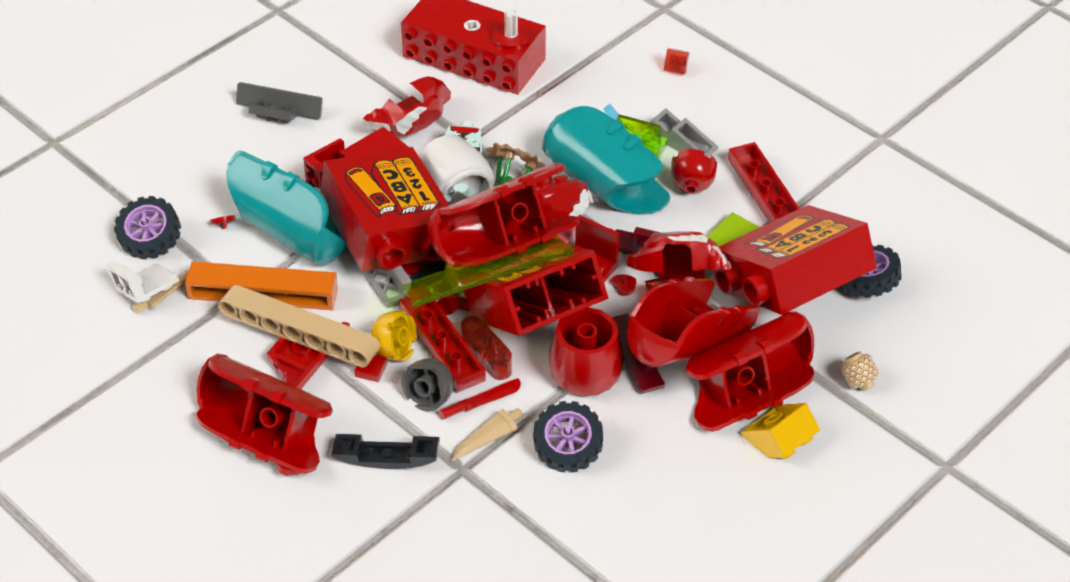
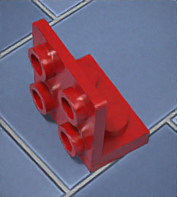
[303,138,345,189]
[574,215,620,283]

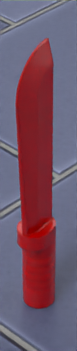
[439,378,521,420]

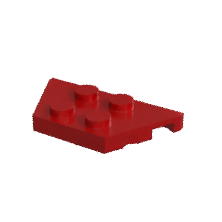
[267,322,350,389]

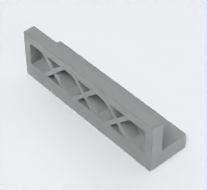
[346,247,413,308]

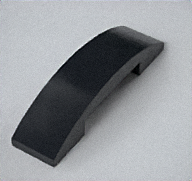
[331,434,440,469]

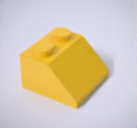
[740,403,820,460]

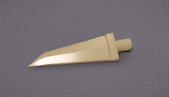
[132,269,189,314]
[451,408,523,462]

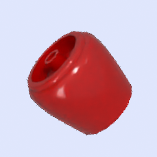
[548,307,624,397]

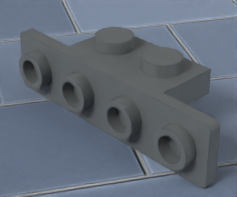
[236,82,323,123]

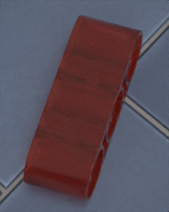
[461,316,512,380]

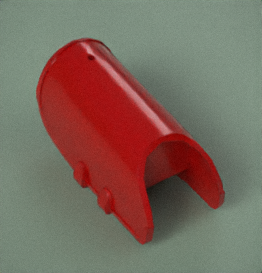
[427,163,580,267]
[627,277,760,368]
[685,311,815,432]
[196,353,333,474]

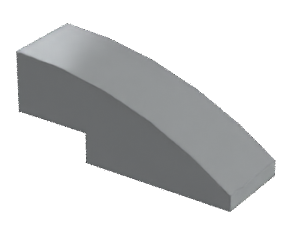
[647,108,719,157]

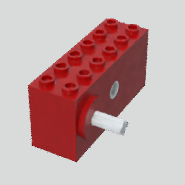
[401,0,546,95]

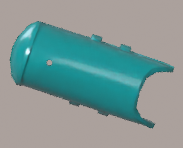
[542,106,670,215]
[226,151,347,265]

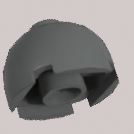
[401,358,454,412]

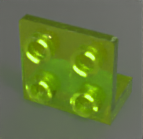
[616,114,667,159]

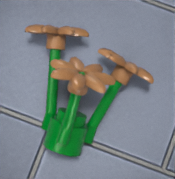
[486,143,546,186]

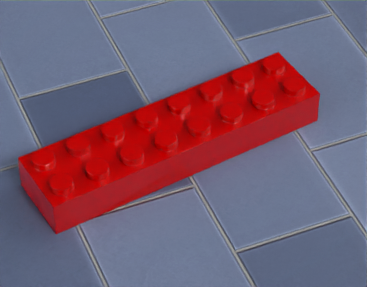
[728,142,800,223]
[400,289,486,393]

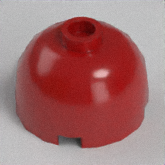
[671,149,717,193]

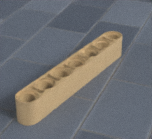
[218,285,380,367]

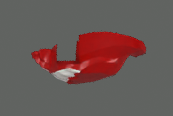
[363,76,451,137]
[535,175,594,217]
[625,231,731,283]

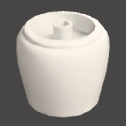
[419,135,494,195]

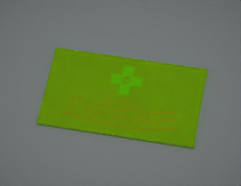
[401,235,574,307]

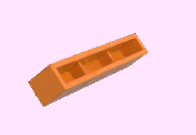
[185,261,338,311]

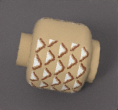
[841,351,879,391]

